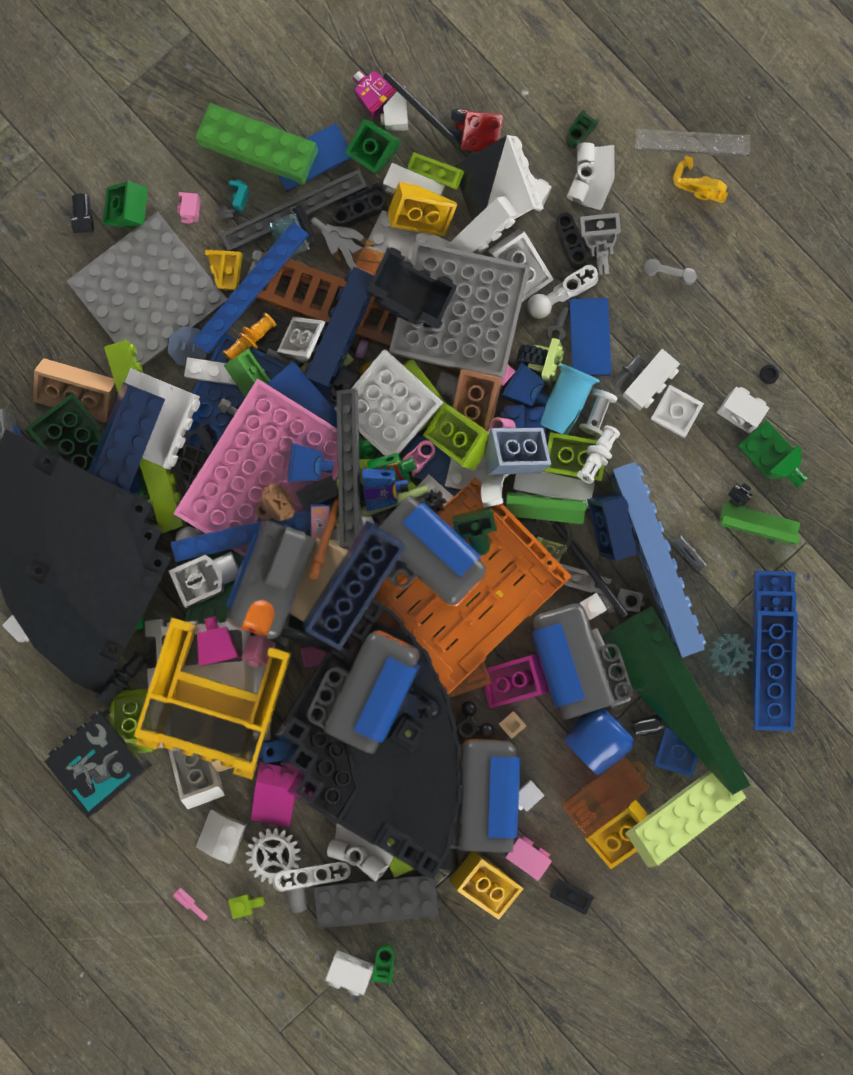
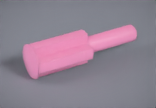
[173,887,208,921]

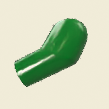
[137,475,150,499]

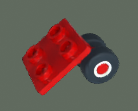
[449,109,503,151]

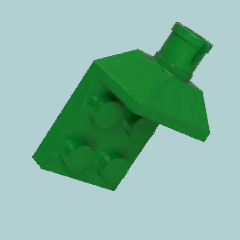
[737,420,808,488]

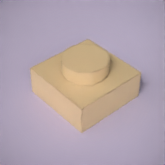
[499,711,526,739]

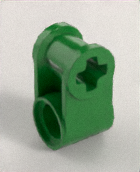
[372,943,395,985]

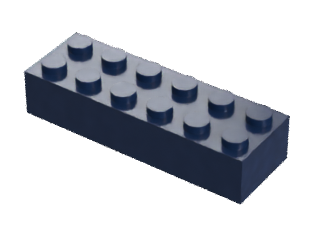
[305,267,374,388]
[88,382,165,492]
[302,521,405,650]

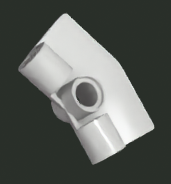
[567,143,614,210]
[327,823,394,881]

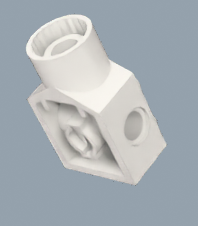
[169,552,239,608]

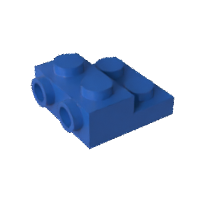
[501,405,546,438]

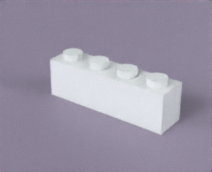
[446,196,519,254]
[512,471,595,508]

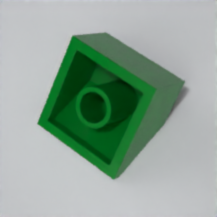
[345,119,402,174]
[103,181,148,228]

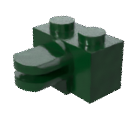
[453,506,497,555]

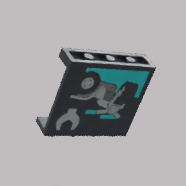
[44,710,152,818]

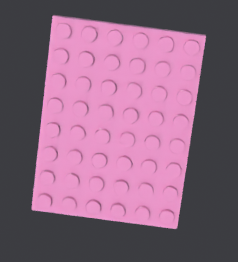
[173,379,338,556]

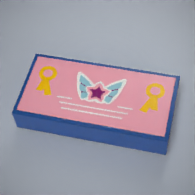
[310,504,330,539]

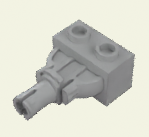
[579,213,621,275]

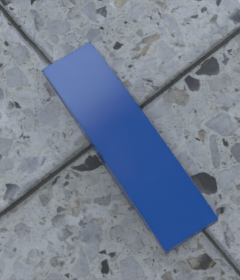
[753,571,798,731]

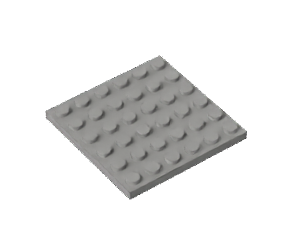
[67,212,227,368]
[389,241,530,379]

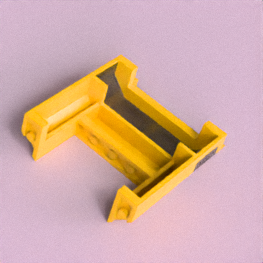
[134,618,291,779]

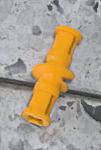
[223,313,276,361]

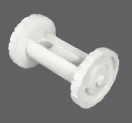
[579,389,618,437]

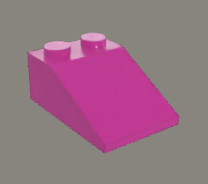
[482,654,549,708]
[251,761,297,828]

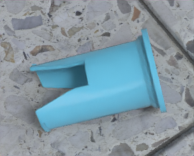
[540,363,600,435]

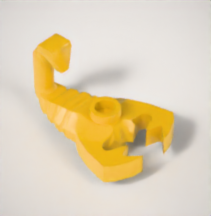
[673,156,728,203]

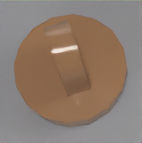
[255,483,295,522]

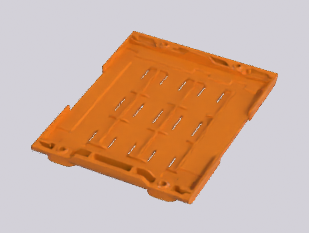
[373,477,572,695]

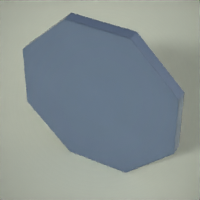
[168,326,207,366]

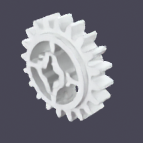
[246,827,301,884]

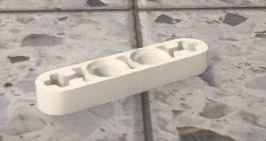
[273,862,350,891]

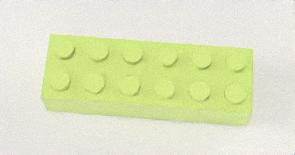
[626,770,746,867]

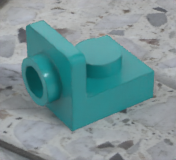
[228,180,250,213]

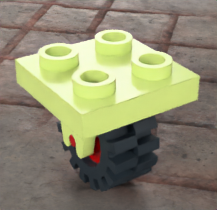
[516,338,564,386]

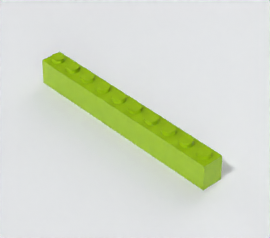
[104,340,187,534]

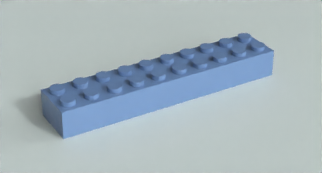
[609,462,706,658]

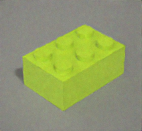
[543,432,604,484]

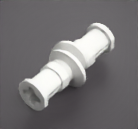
[577,425,620,484]

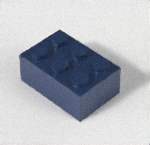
[587,493,637,561]

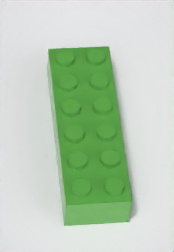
[195,103,318,185]

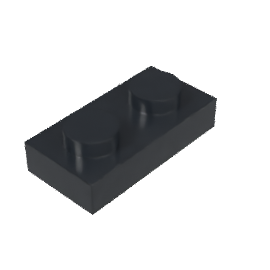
[296,475,339,510]
[549,878,594,915]

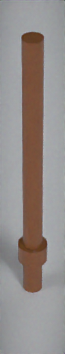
[310,495,339,580]

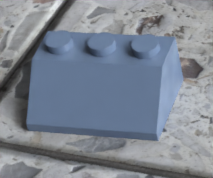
[485,428,552,475]

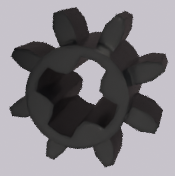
[728,483,752,507]
[421,489,447,514]

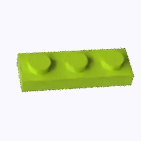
[407,152,464,190]

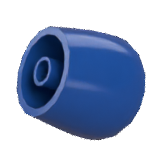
[564,708,634,775]

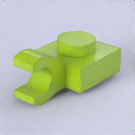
[228,894,265,919]

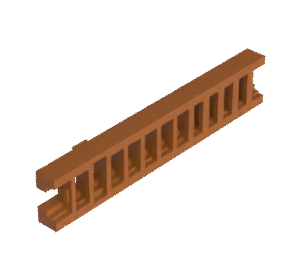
[255,250,461,375]

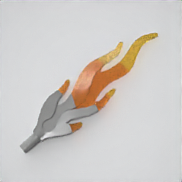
[311,217,384,274]

